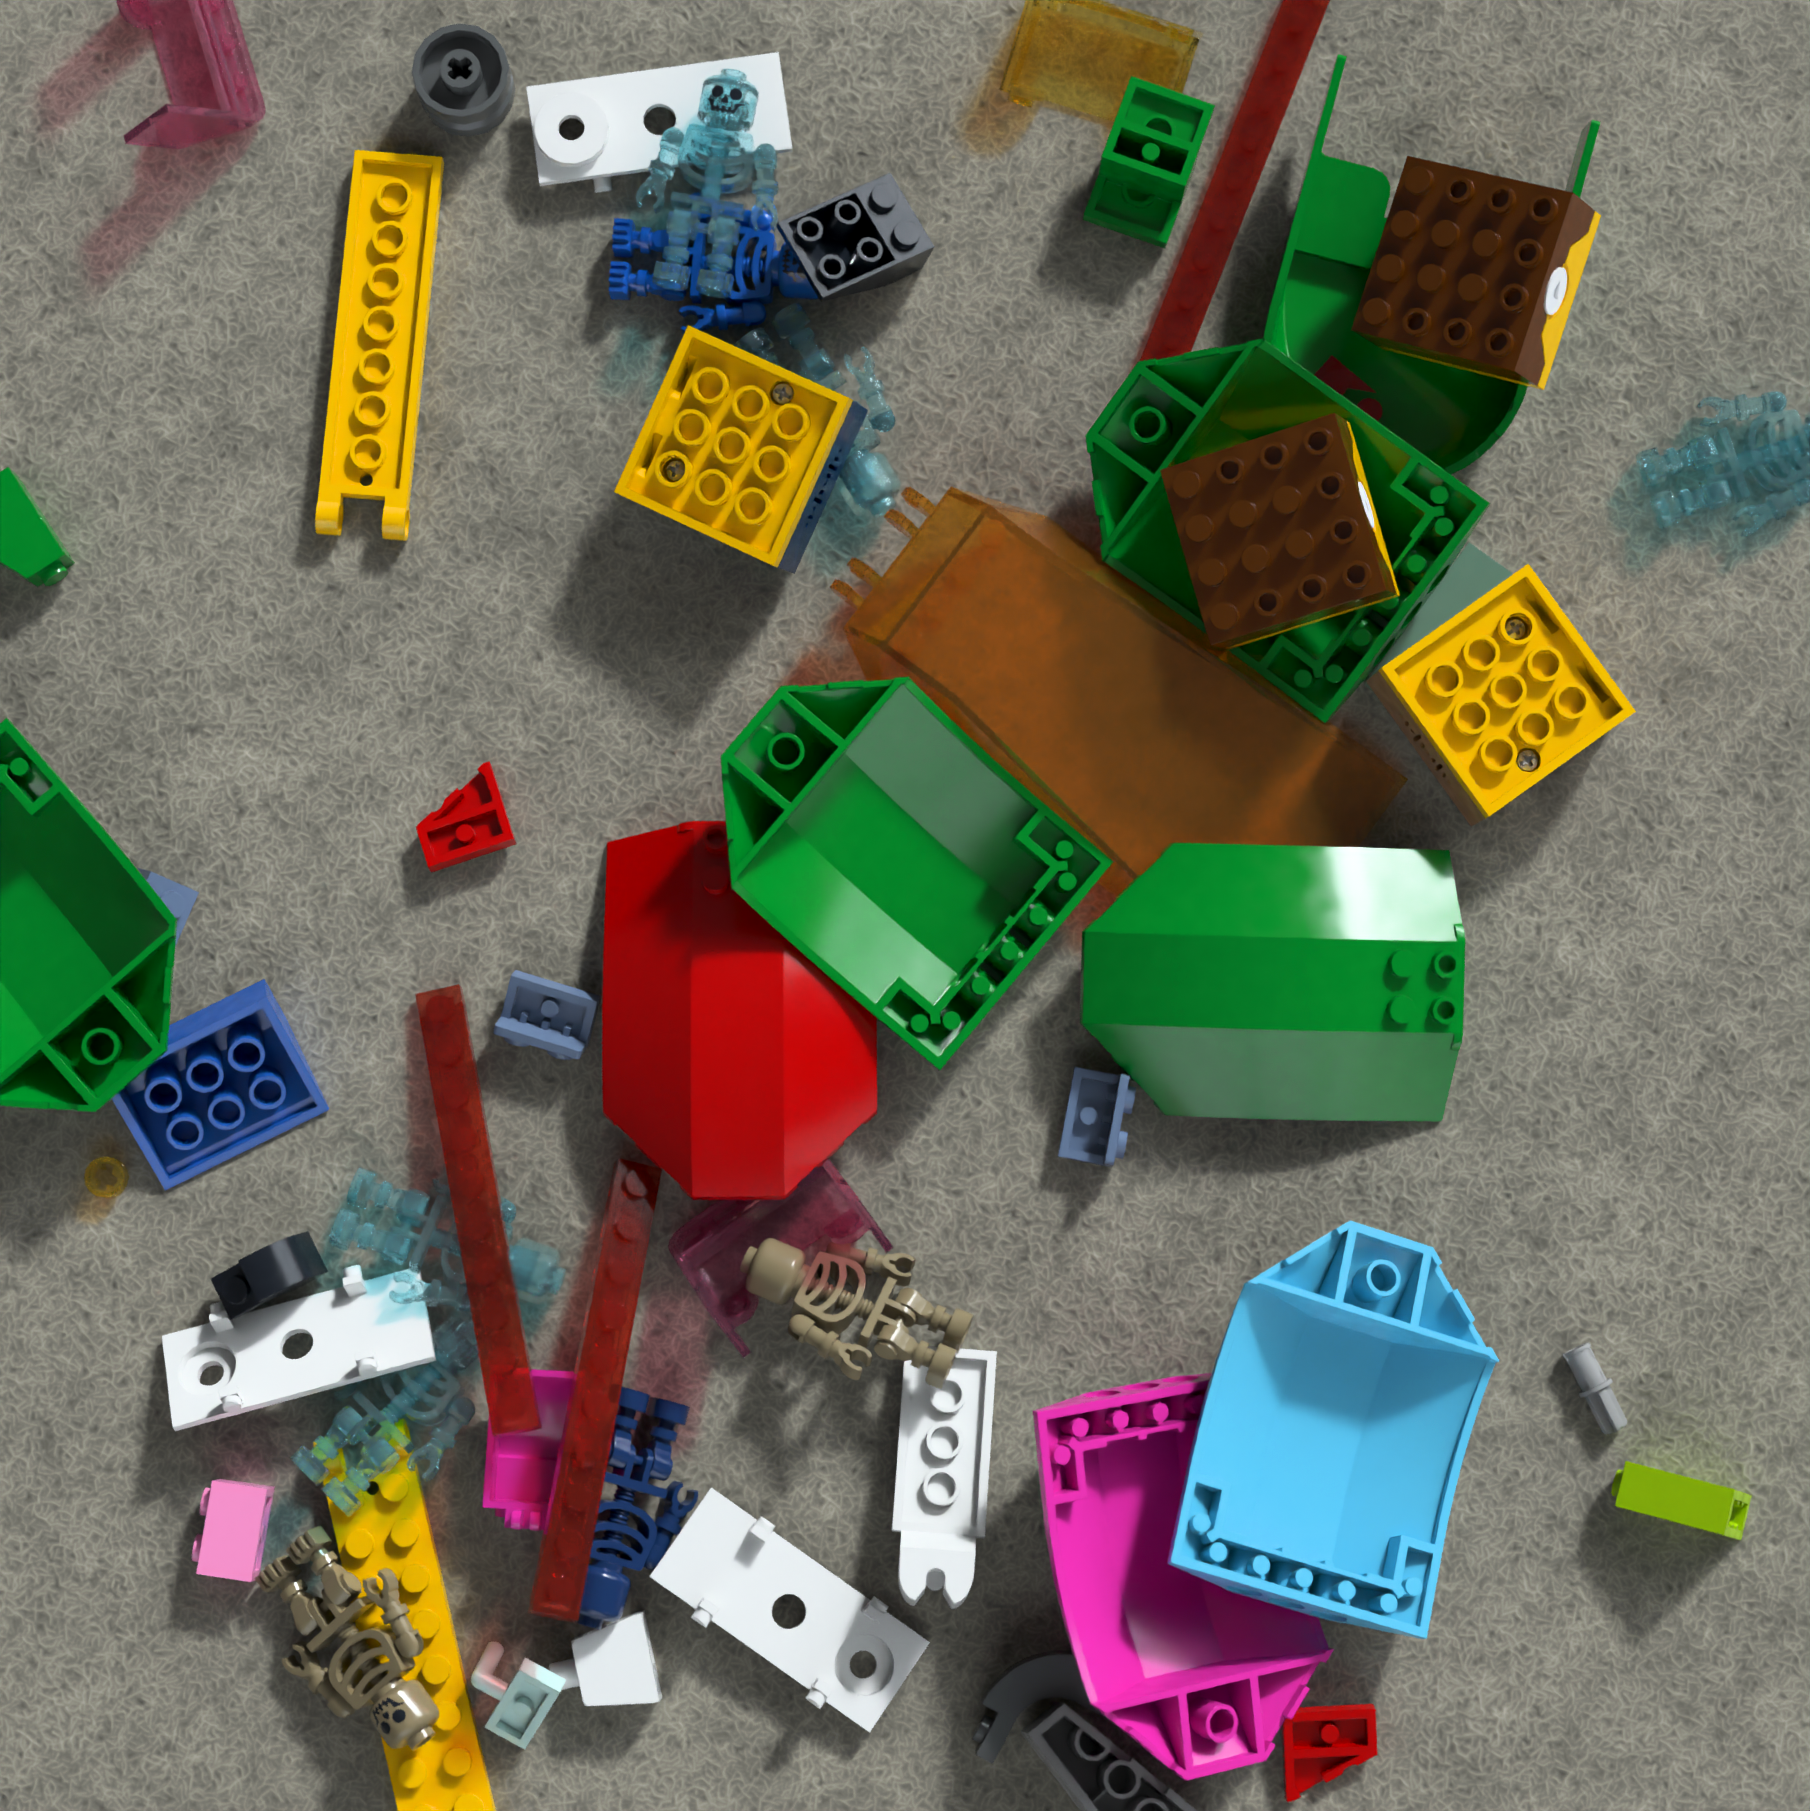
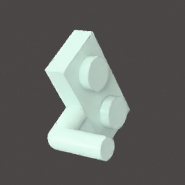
[471,1641,566,1750]

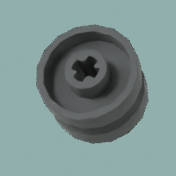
[412,23,515,137]

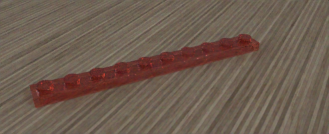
[1140,0,1330,361]
[415,984,542,1439]
[528,1158,662,1623]

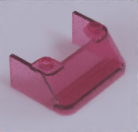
[116,0,265,149]
[668,1159,894,1358]

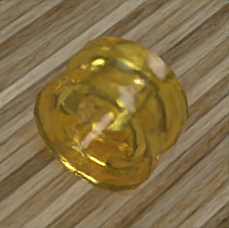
[84,1157,129,1198]

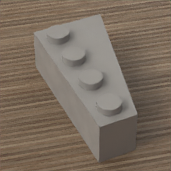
[1020,1702,1197,1811]

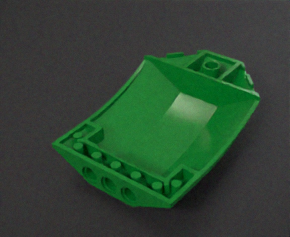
[1085,339,1491,724]
[720,676,1113,1071]
[0,718,177,1112]
[1080,843,1465,1122]

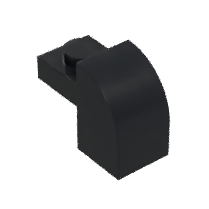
[211,1231,328,1320]

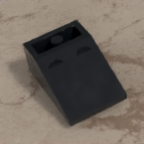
[776,173,935,302]

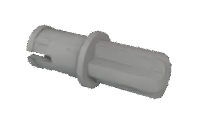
[1562,1342,1627,1435]

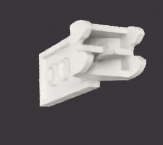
[892,1346,997,1609]

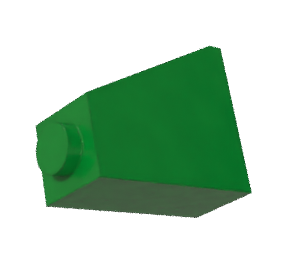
[0,467,75,587]

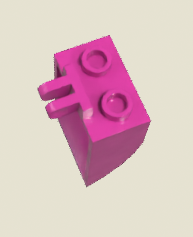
[482,1367,586,1531]

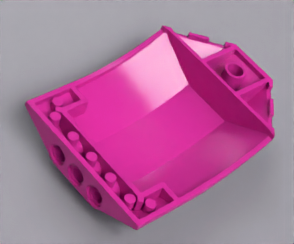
[1032,1373,1334,1780]

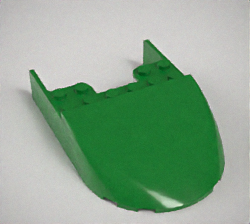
[1263,54,1600,475]

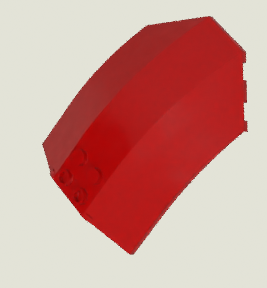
[602,821,877,1200]

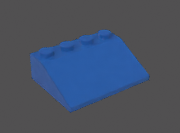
[112,979,329,1191]

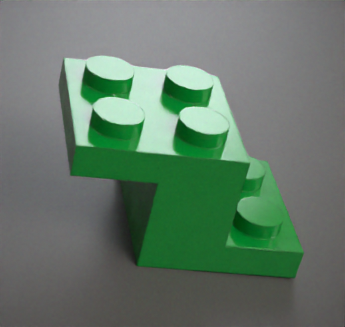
[1083,76,1215,249]

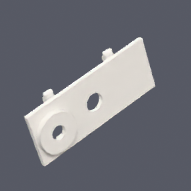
[526,52,793,193]
[162,1265,436,1431]
[649,1488,930,1733]

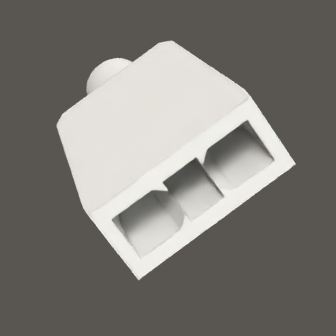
[549,1610,662,1706]

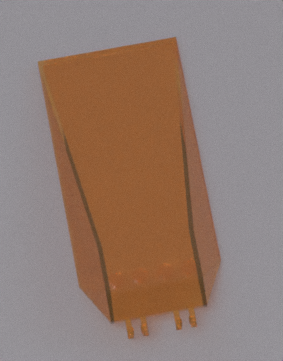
[830,486,1408,897]

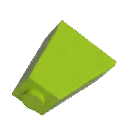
[1612,1461,1751,1540]

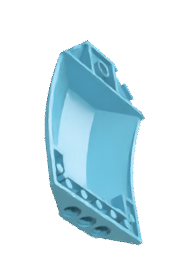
[1167,1221,1500,1639]

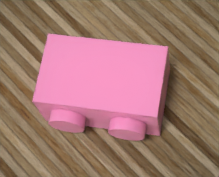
[192,1479,274,1582]

